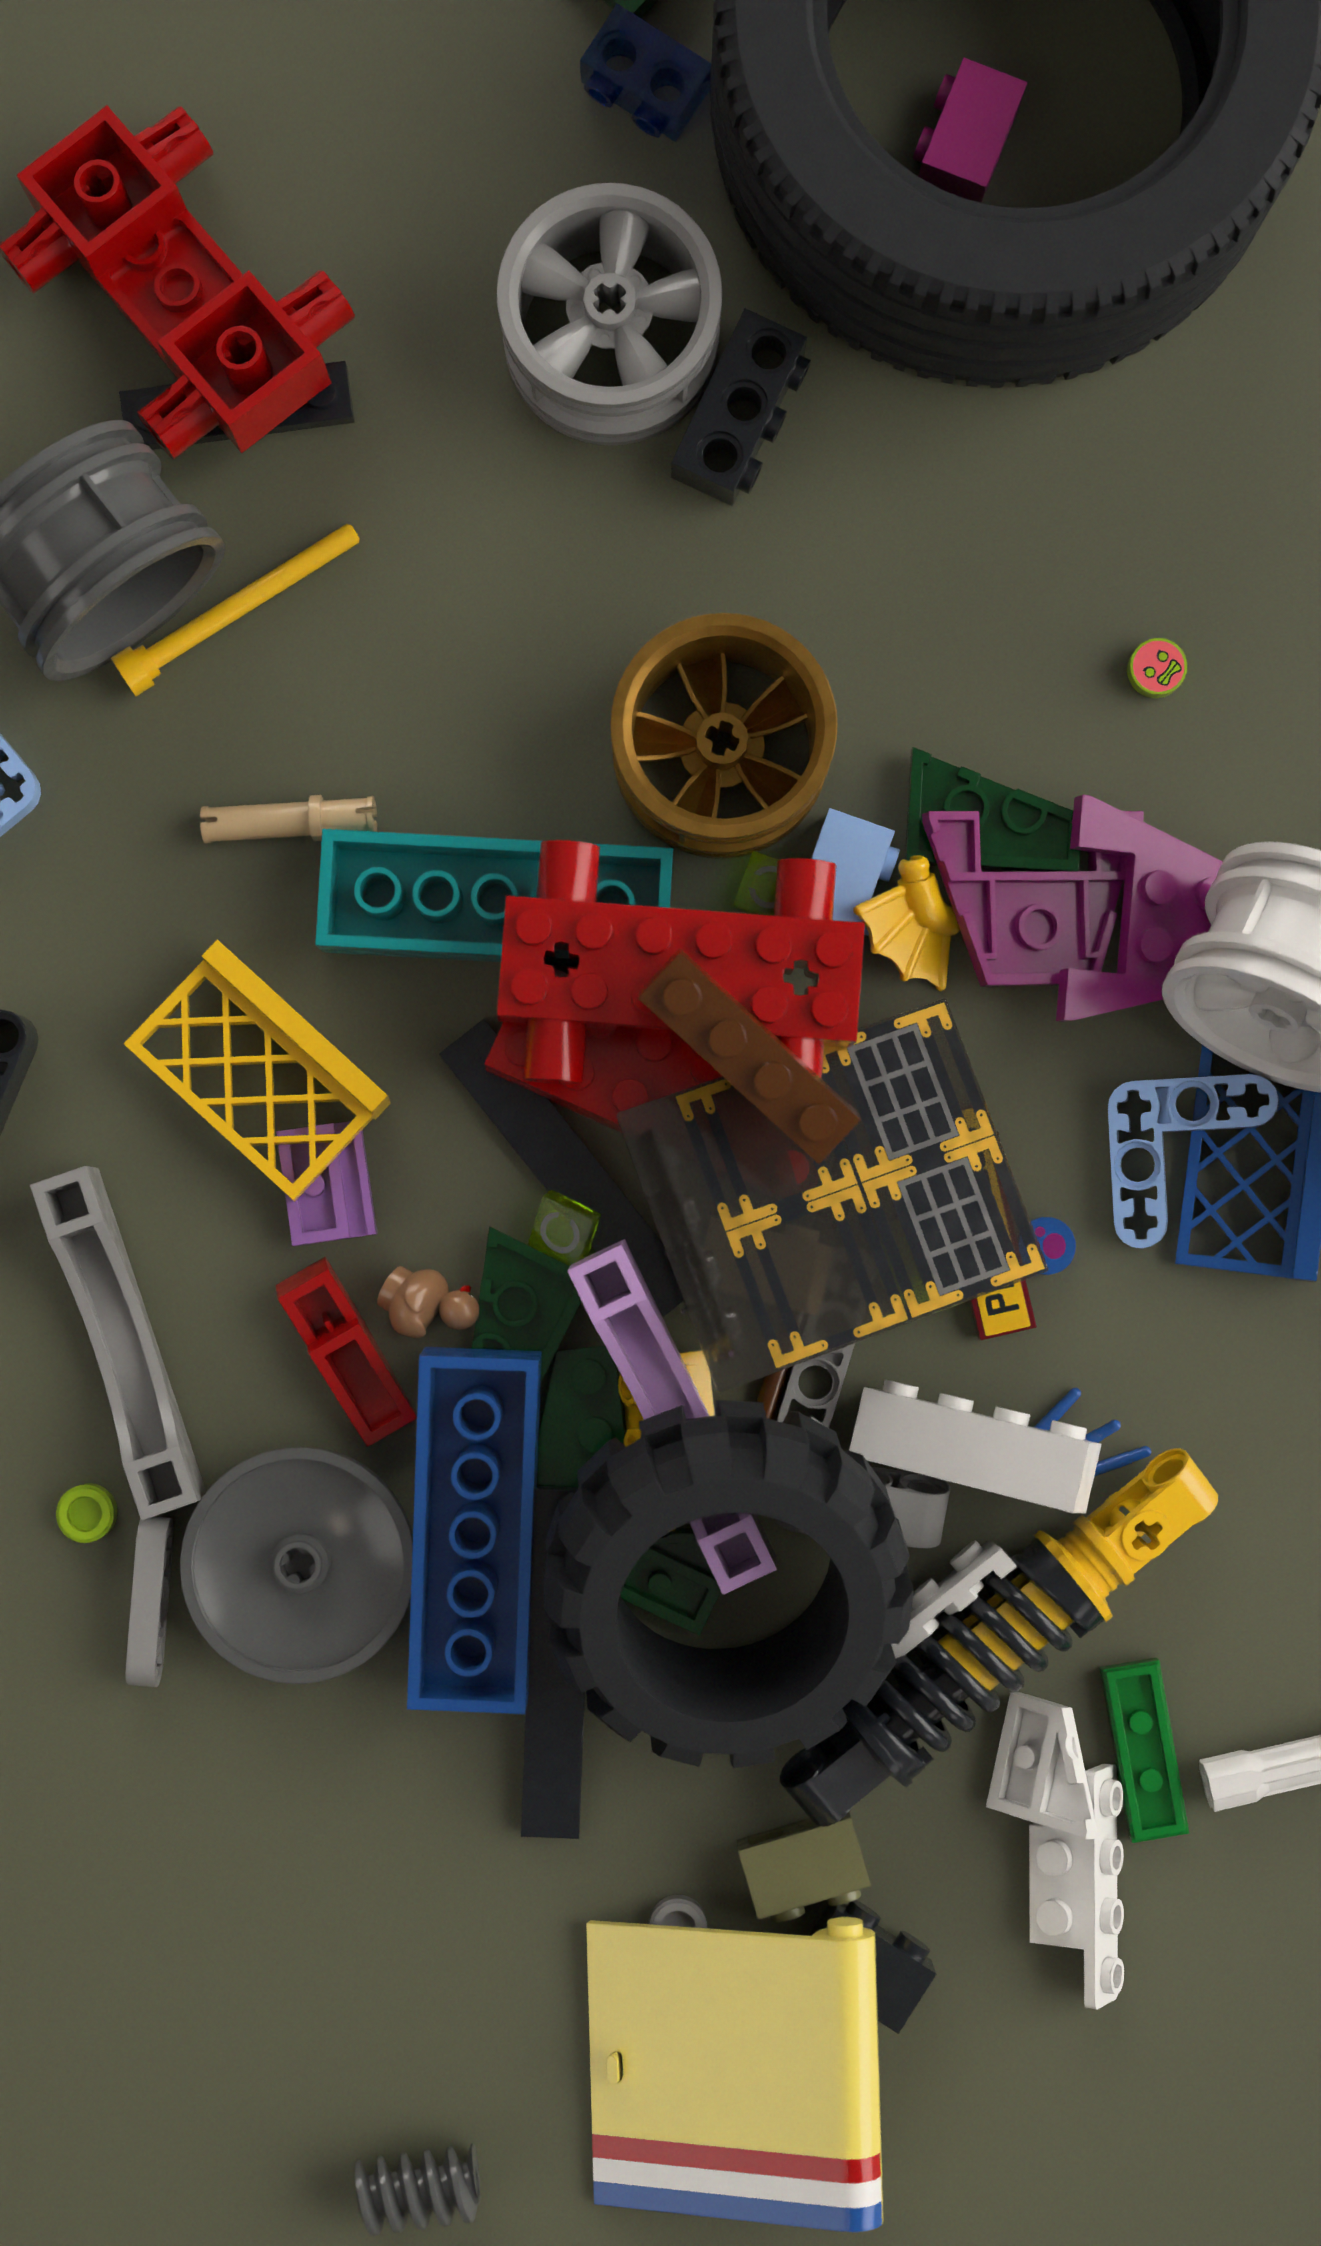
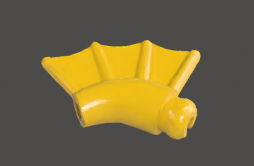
[853,855,960,991]

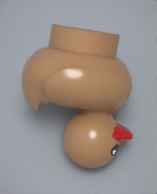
[377,1266,479,1338]

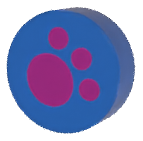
[1016,1217,1076,1275]

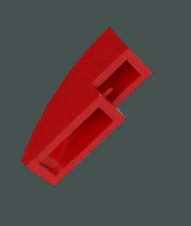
[275,1256,417,1447]

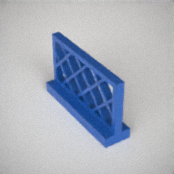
[1175,1045,1321,1282]

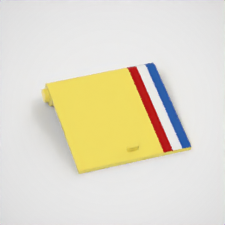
[586,1917,883,2232]

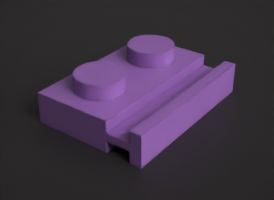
[276,1120,378,1247]

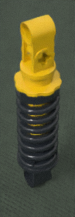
[780,1448,1218,1827]

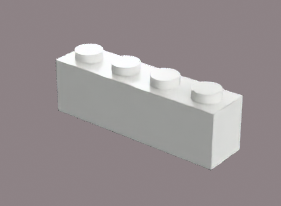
[849,1379,1101,1513]

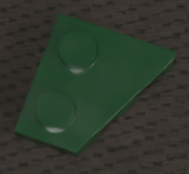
[620,1528,721,1636]

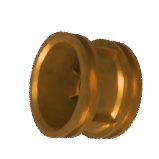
[610,613,837,858]

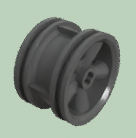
[0,420,225,681]

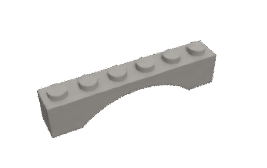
[30,1166,207,1521]

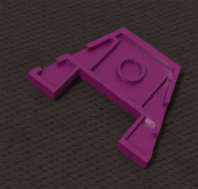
[1056,795,1223,1022]
[922,811,1144,987]

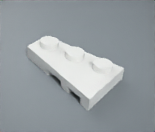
[891,1540,1017,1659]

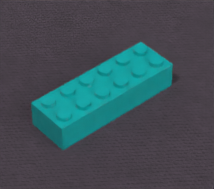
[315,829,673,966]

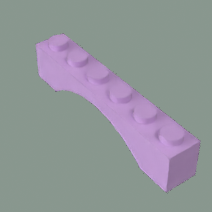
[567,1239,777,1595]

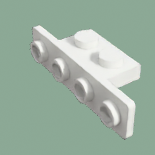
[1029,1764,1124,2010]

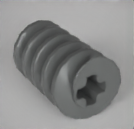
[355,2143,480,2236]

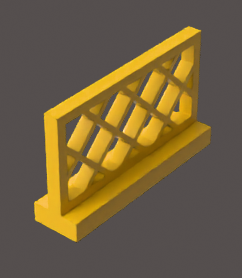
[123,939,391,1202]

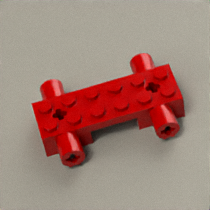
[0,105,355,460]
[497,840,865,1085]

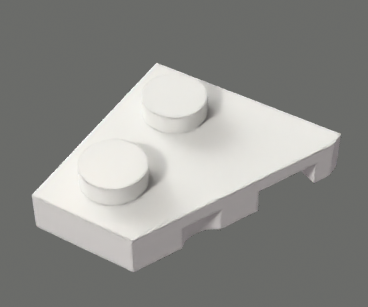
[986,1692,1097,1840]

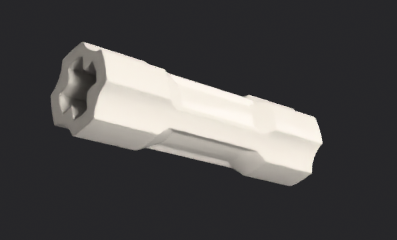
[1199,1734,1321,1812]

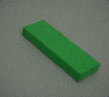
[1099,1657,1190,1843]

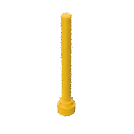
[111,523,360,697]

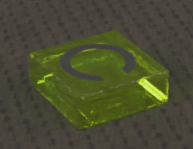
[733,851,778,916]
[527,1190,601,1266]

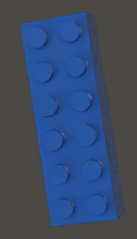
[407,1347,542,1714]

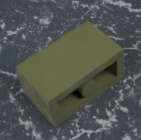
[737,1812,871,1923]

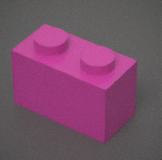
[913,57,1028,203]

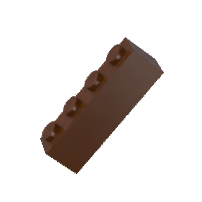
[638,948,861,1164]

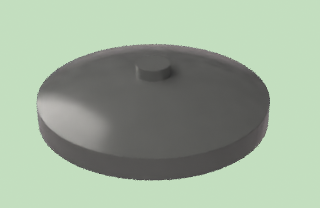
[180,1446,413,1684]

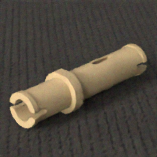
[200,795,377,844]

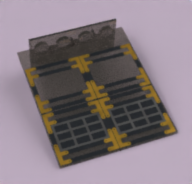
[616,998,1048,1393]

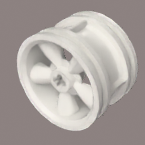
[1162,842,1321,1092]

